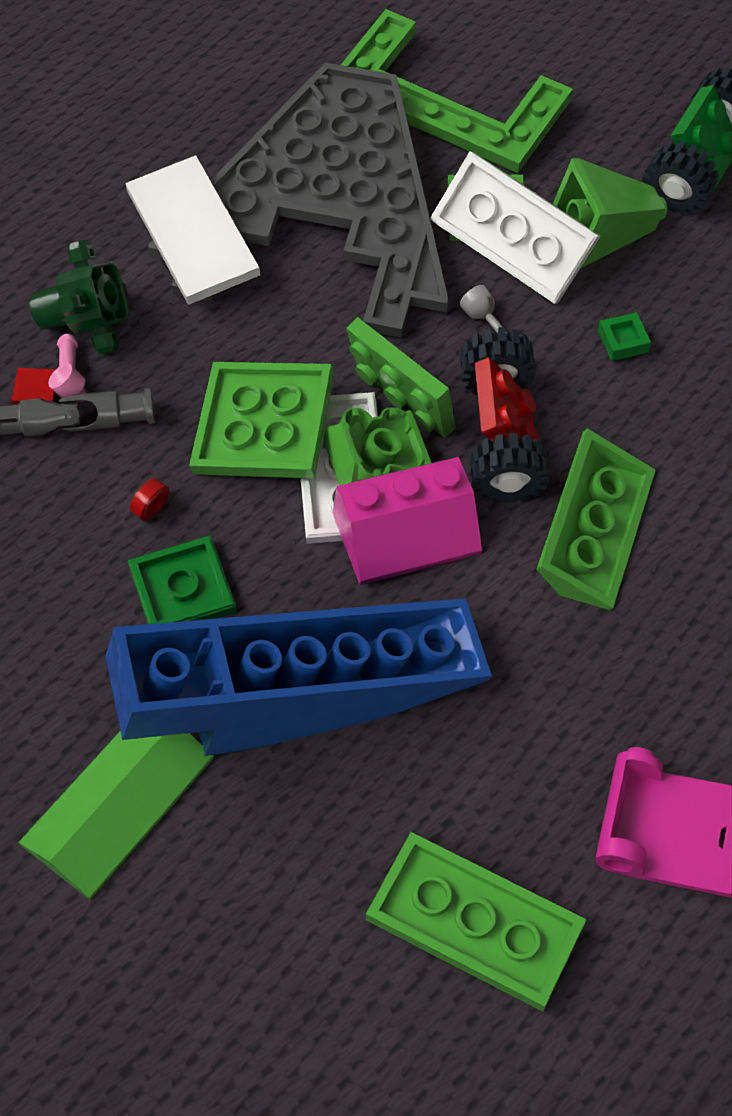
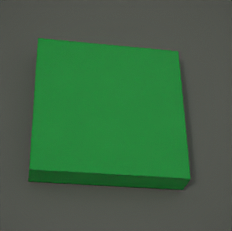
[128,535,237,624]

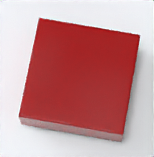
[11,368,57,405]

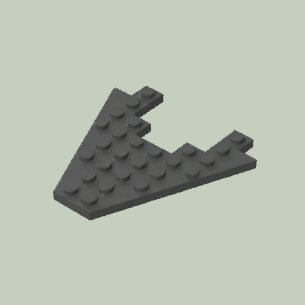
[148,63,448,338]

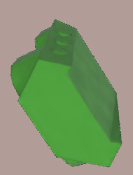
[323,408,432,485]

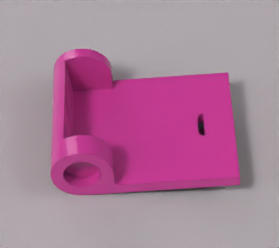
[595,747,732,898]

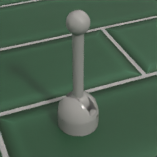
[460,285,507,333]

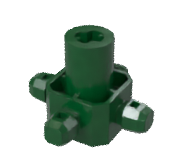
[30,240,130,355]

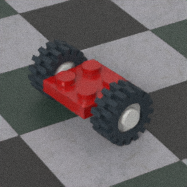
[459,327,549,503]

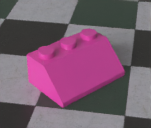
[332,457,482,585]

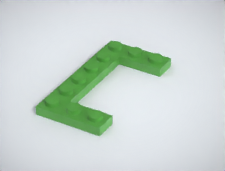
[341,9,573,173]

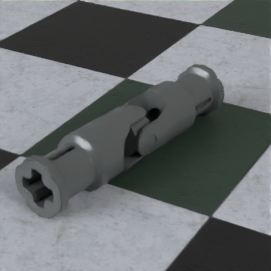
[0,387,155,437]

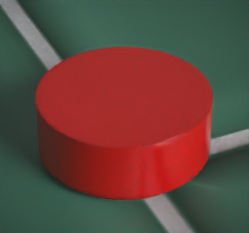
[130,478,170,521]

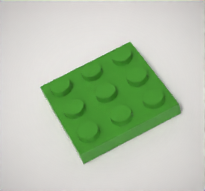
[189,362,335,479]

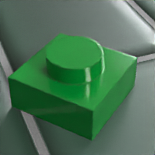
[598,312,651,361]

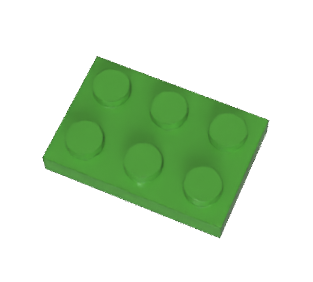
[346,317,456,438]

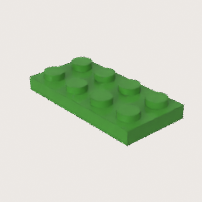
[366,832,586,1012]

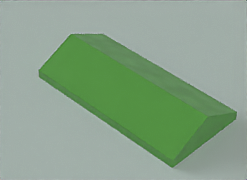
[536,428,656,610]
[18,731,214,900]

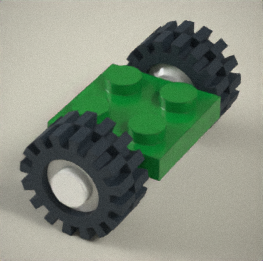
[642,67,732,215]

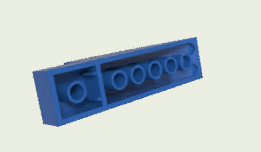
[105,598,492,756]

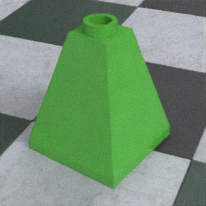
[553,158,667,267]

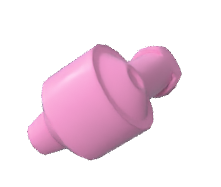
[48,334,87,402]

